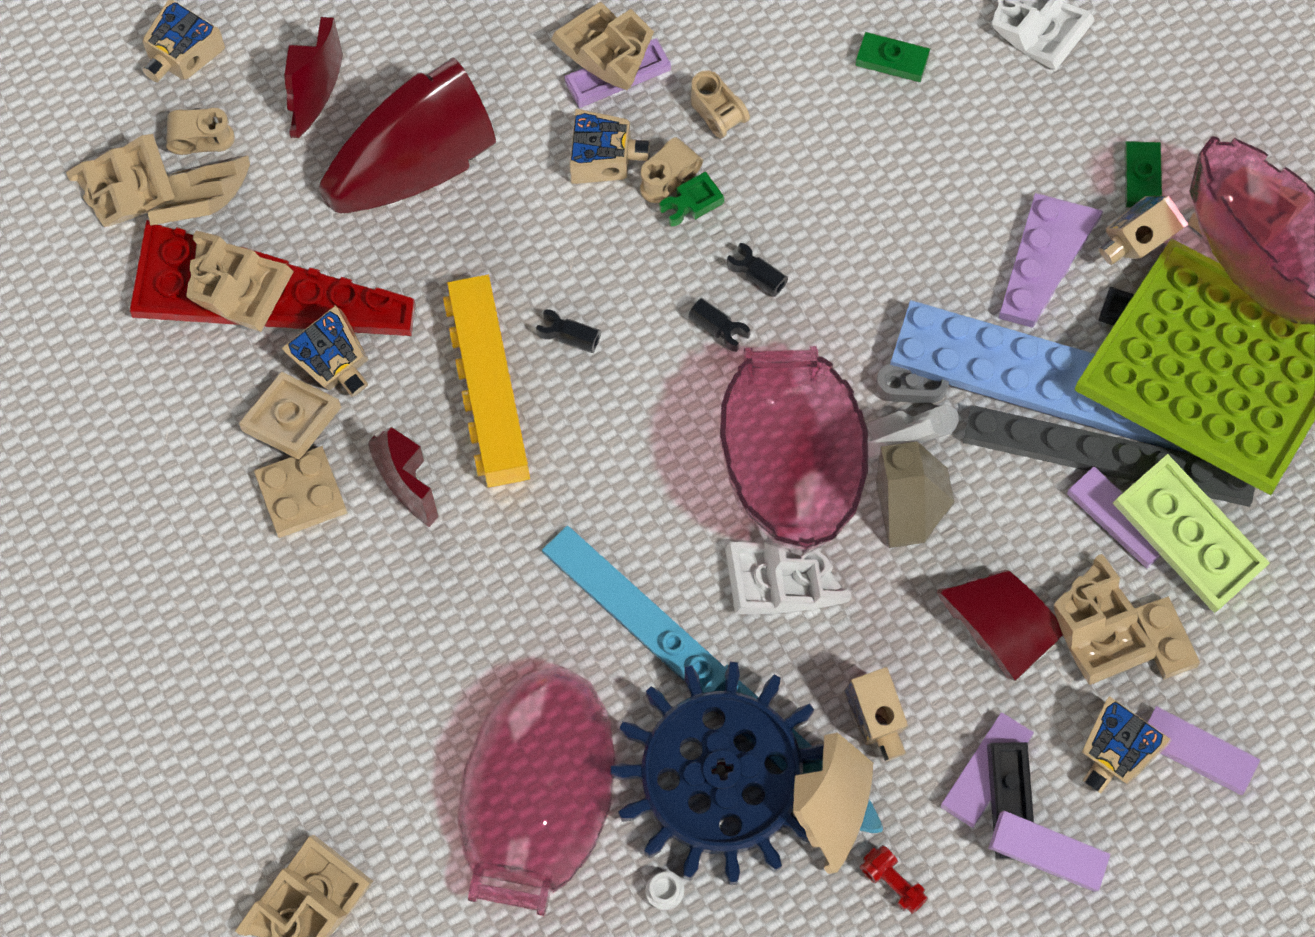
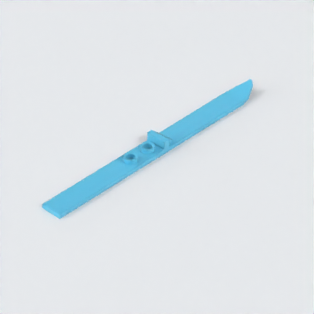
[542,525,883,833]

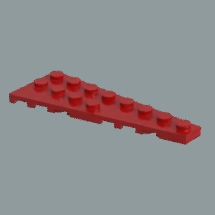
[130,220,416,336]

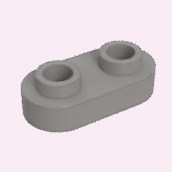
[876,364,949,403]

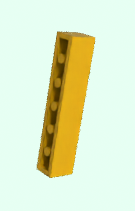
[443,274,530,488]

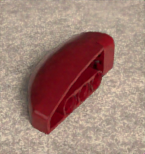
[319,57,496,214]

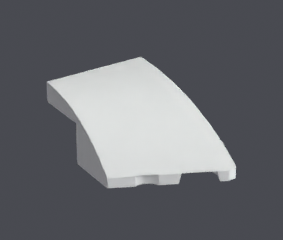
[992,0,1095,70]
[863,404,959,459]
[725,529,852,614]

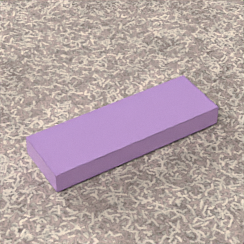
[564,38,671,108]
[1067,467,1161,569]
[1148,706,1260,795]
[940,712,1034,828]
[988,811,1110,892]

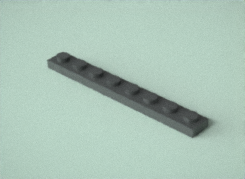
[963,405,1255,507]

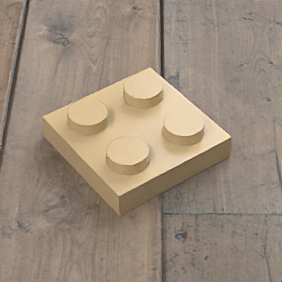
[239,372,342,460]
[254,446,347,538]

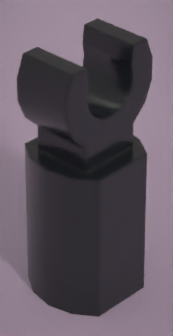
[727,243,788,297]
[688,298,750,352]
[536,309,601,353]

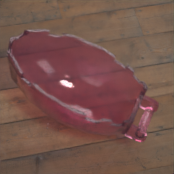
[1189,136,1315,325]
[719,346,868,556]
[457,666,616,916]

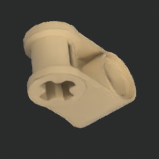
[691,70,750,139]
[166,108,235,155]
[640,137,703,203]

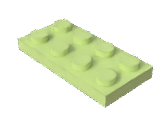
[1113,454,1270,613]

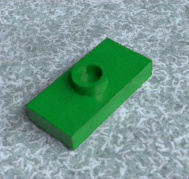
[855,32,931,83]
[1124,141,1162,208]

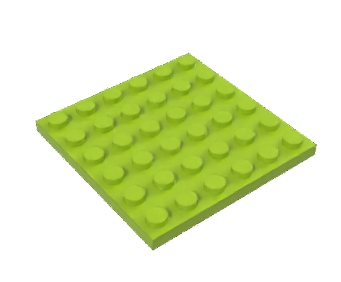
[1074,238,1315,496]

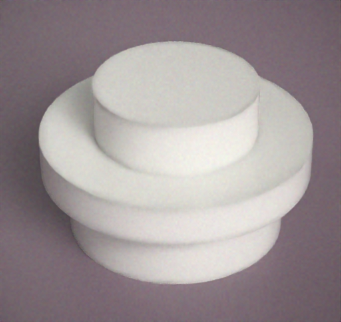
[646,871,684,911]

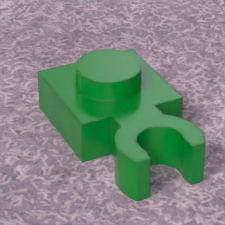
[659,171,724,227]

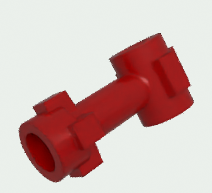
[860,845,928,914]

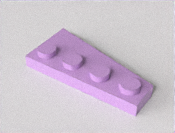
[999,193,1103,328]

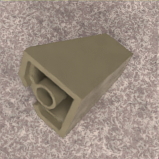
[876,441,955,548]

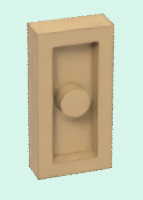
[1135,596,1200,680]

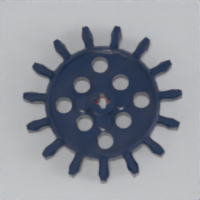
[611,661,824,885]

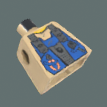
[143,0,225,83]
[570,109,650,184]
[1099,196,1188,265]
[282,306,369,397]
[843,667,908,762]
[1082,696,1172,794]

